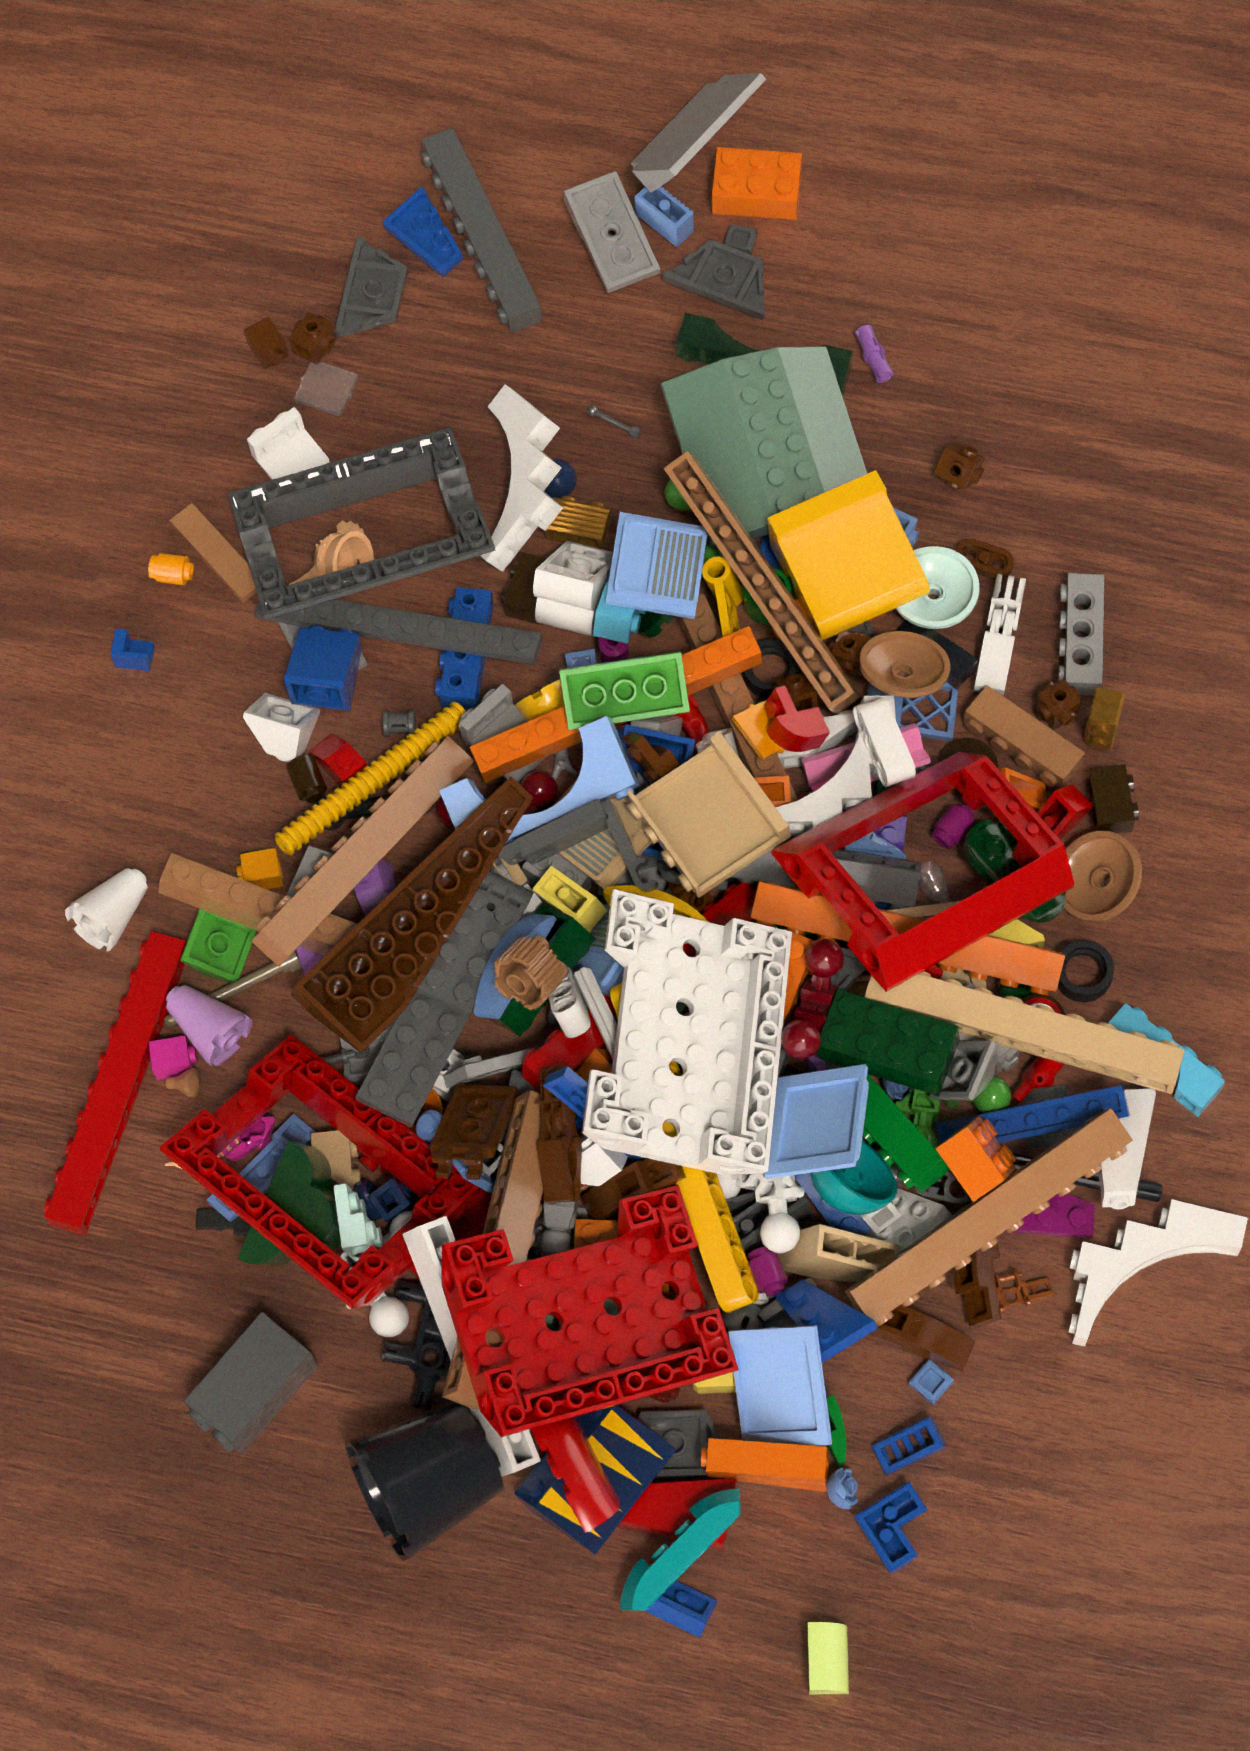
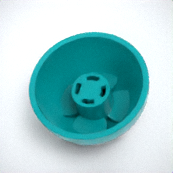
[811,1141,897,1215]

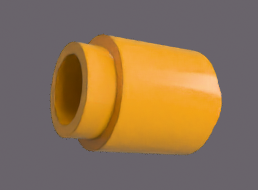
[148,553,194,585]

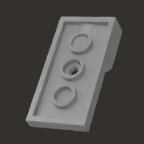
[564,171,660,294]

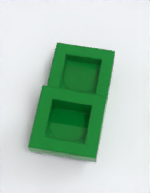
[826,1394,846,1469]

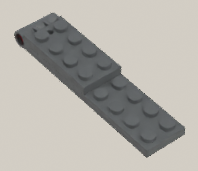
[355,870,534,1128]

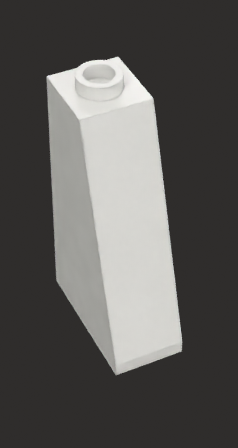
[1098,1088,1156,1209]

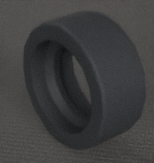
[742,639,798,698]
[1058,940,1115,1003]

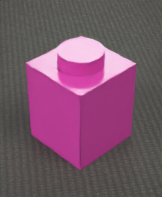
[149,1035,198,1080]

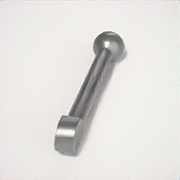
[587,405,641,439]

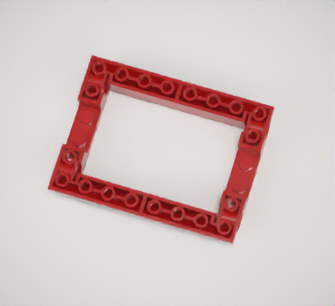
[771,752,1075,992]
[160,1034,480,1309]

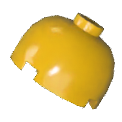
[515,679,565,721]

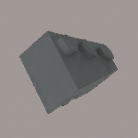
[726,1190,811,1260]

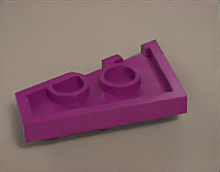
[1004,1172,1095,1239]

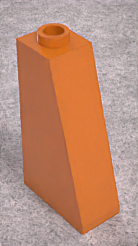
[701,1438,830,1492]

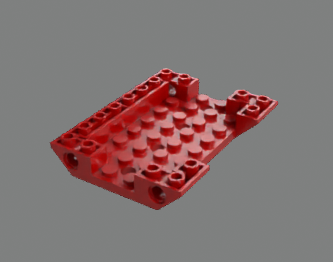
[442,1185,739,1438]

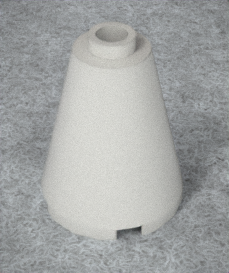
[65,868,148,951]

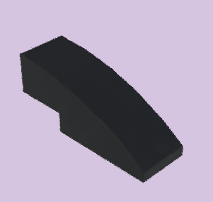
[896,620,978,690]

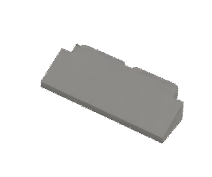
[631,73,766,193]

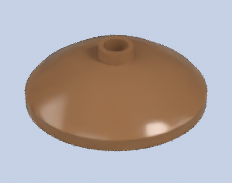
[859,631,951,698]
[1064,831,1142,922]

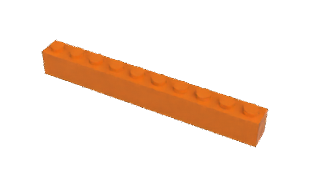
[470,626,762,783]
[751,880,1065,995]

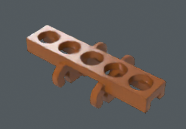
[994,1267,1054,1313]

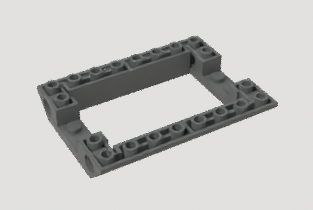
[227,427,496,619]

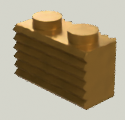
[545,496,611,549]
[1083,687,1125,750]

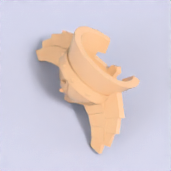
[289,520,374,585]

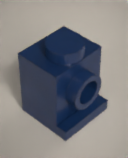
[368,1178,415,1222]

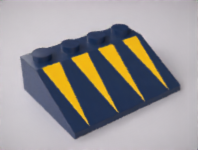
[514,1405,676,1555]

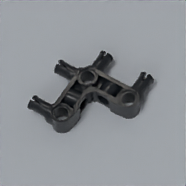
[382,1280,451,1410]

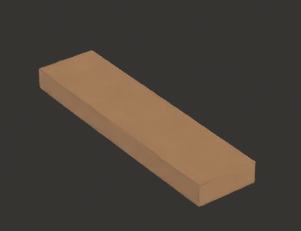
[169,503,257,603]

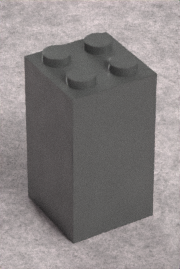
[184,1312,318,1455]

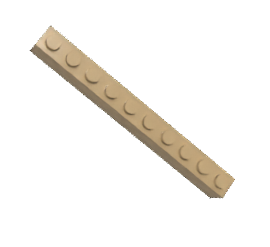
[865,971,1185,1094]

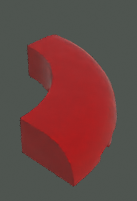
[531,1416,620,1533]

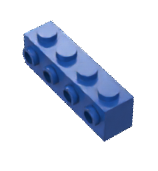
[435,587,494,710]

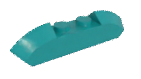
[620,1489,741,1611]

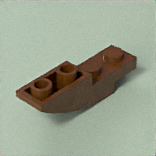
[620,731,680,784]
[582,1158,686,1220]
[953,1201,1001,1327]
[847,1300,975,1371]

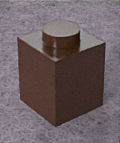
[244,316,289,370]

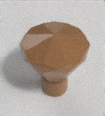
[166,1067,201,1098]

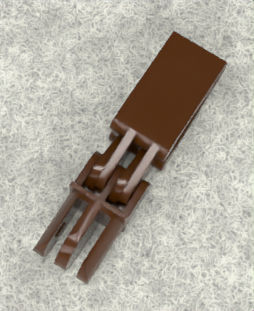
[534,1065,582,1204]

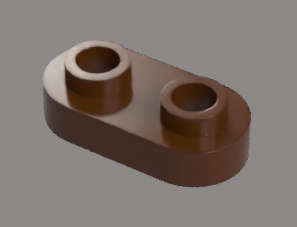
[956,539,1014,579]

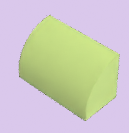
[807,1622,849,1695]

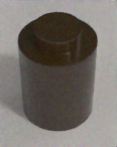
[286,755,327,803]

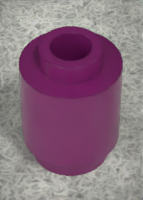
[599,637,630,663]
[931,804,975,850]
[747,1246,788,1297]

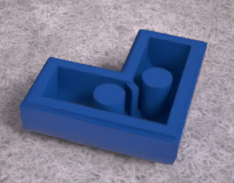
[854,1481,927,1574]

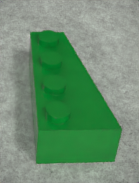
[863,1073,950,1194]

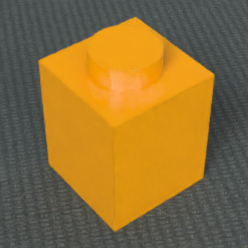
[236,848,284,889]

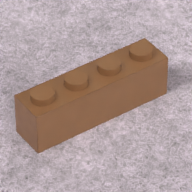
[964,685,1085,789]

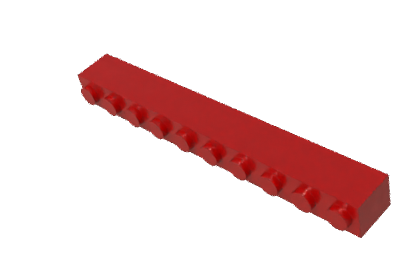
[521,882,757,1094]
[43,931,186,1236]

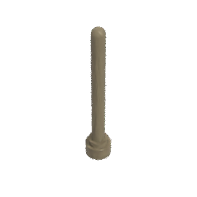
[164,951,302,1027]

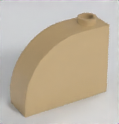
[777,1224,900,1282]

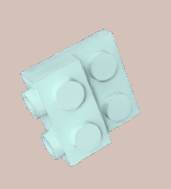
[334,1183,383,1261]

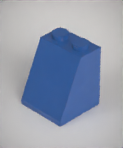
[284,626,362,711]

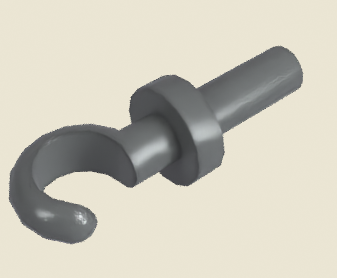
[323,1047,370,1065]

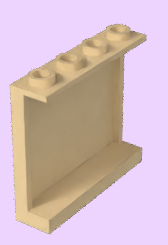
[627,731,791,898]

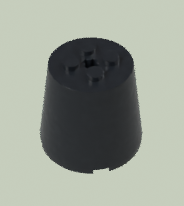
[345,1403,504,1561]

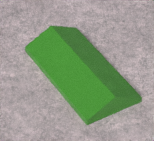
[559,651,690,730]

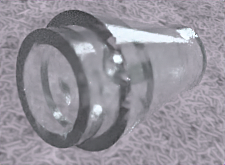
[919,860,951,904]

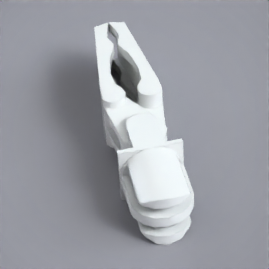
[974,573,1026,696]

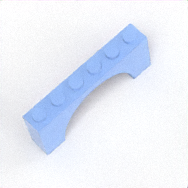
[439,716,640,846]

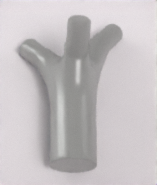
[551,748,578,780]

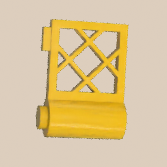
[702,556,743,637]

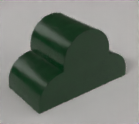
[237,1141,341,1266]

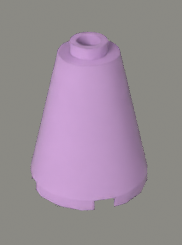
[166,985,252,1066]

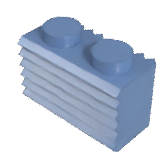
[634,187,694,247]

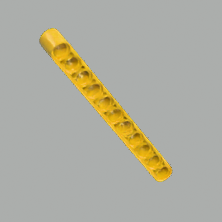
[610,982,759,1313]

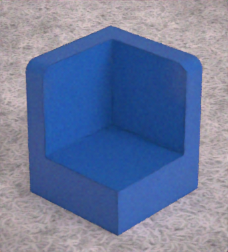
[110,629,155,671]

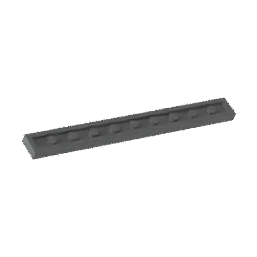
[254,599,543,665]

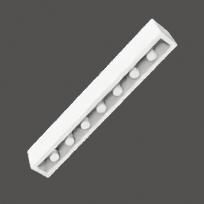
[403,1216,541,1477]

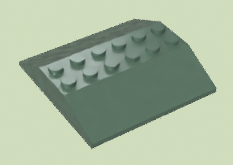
[661,347,867,547]

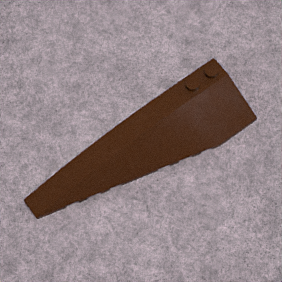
[291,776,533,1053]

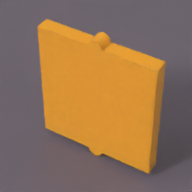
[731,700,785,761]

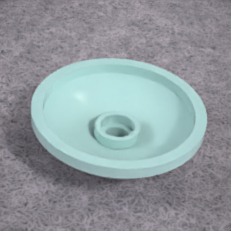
[896,546,979,629]

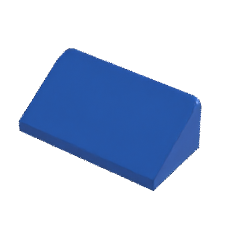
[645,1580,718,1637]

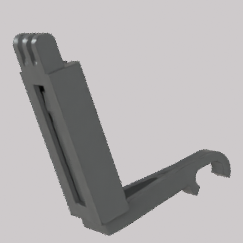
[499,799,659,892]

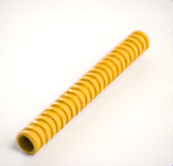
[274,701,466,856]

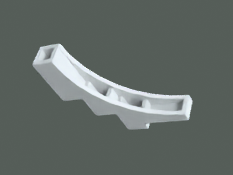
[480,384,563,572]
[775,696,896,836]
[1068,1199,1248,1347]

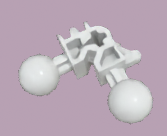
[717,1173,805,1253]
[341,1211,413,1337]

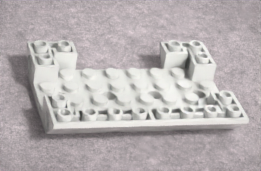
[582,889,792,1175]

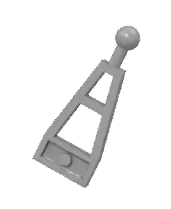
[443,1046,542,1088]

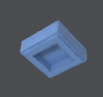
[908,1360,954,1406]

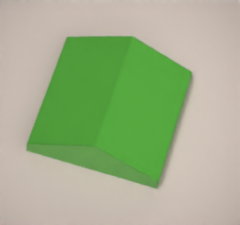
[180,909,257,983]

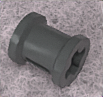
[383,710,416,737]

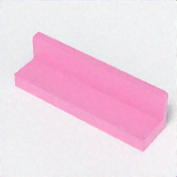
[801,723,931,793]

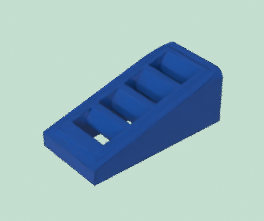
[872,1417,947,1475]

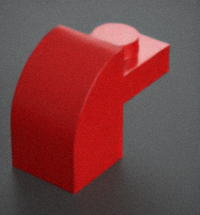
[765,686,830,752]

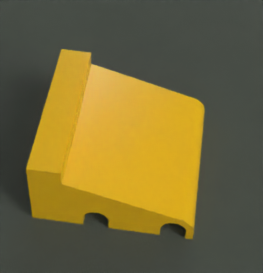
[767,470,929,640]

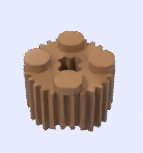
[494,935,567,1010]

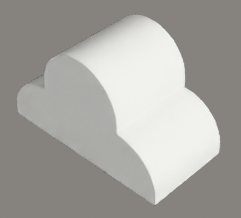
[533,541,613,637]

